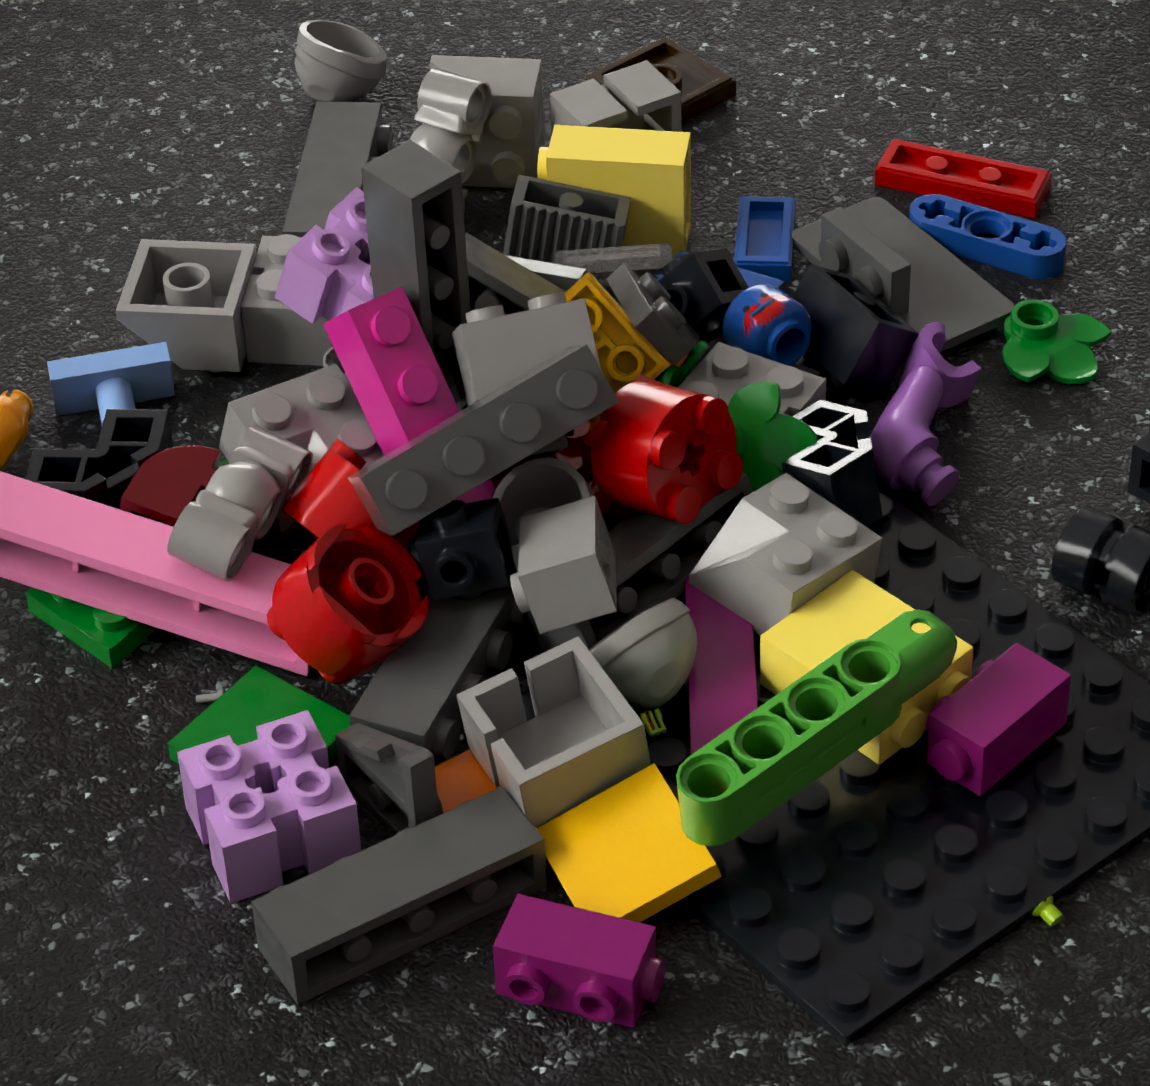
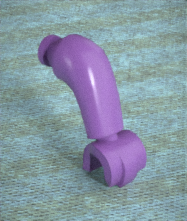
[871,322,982,506]

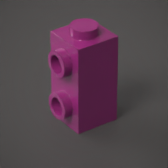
[926,642,1071,797]
[493,894,666,1028]

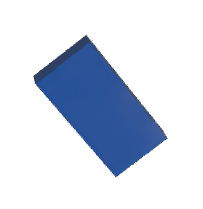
[734,196,796,282]

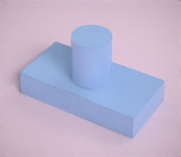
[47,342,175,425]

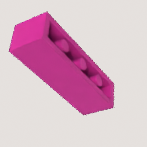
[323,286,496,504]

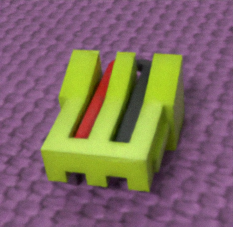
[640,708,666,738]

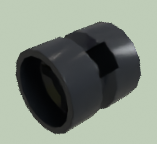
[1051,505,1150,617]

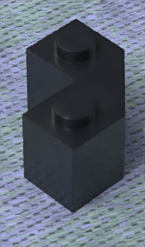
[782,400,883,527]
[25,409,174,509]

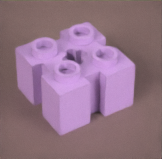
[274,187,374,324]
[177,710,361,904]

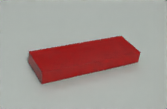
[874,139,1052,219]

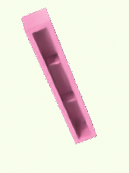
[0,471,312,676]

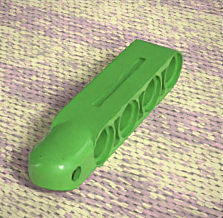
[676,610,957,846]

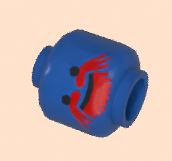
[722,284,812,366]

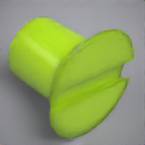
[1032,896,1064,927]

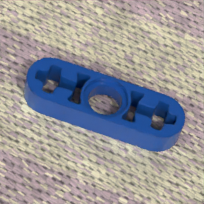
[909,194,1066,279]

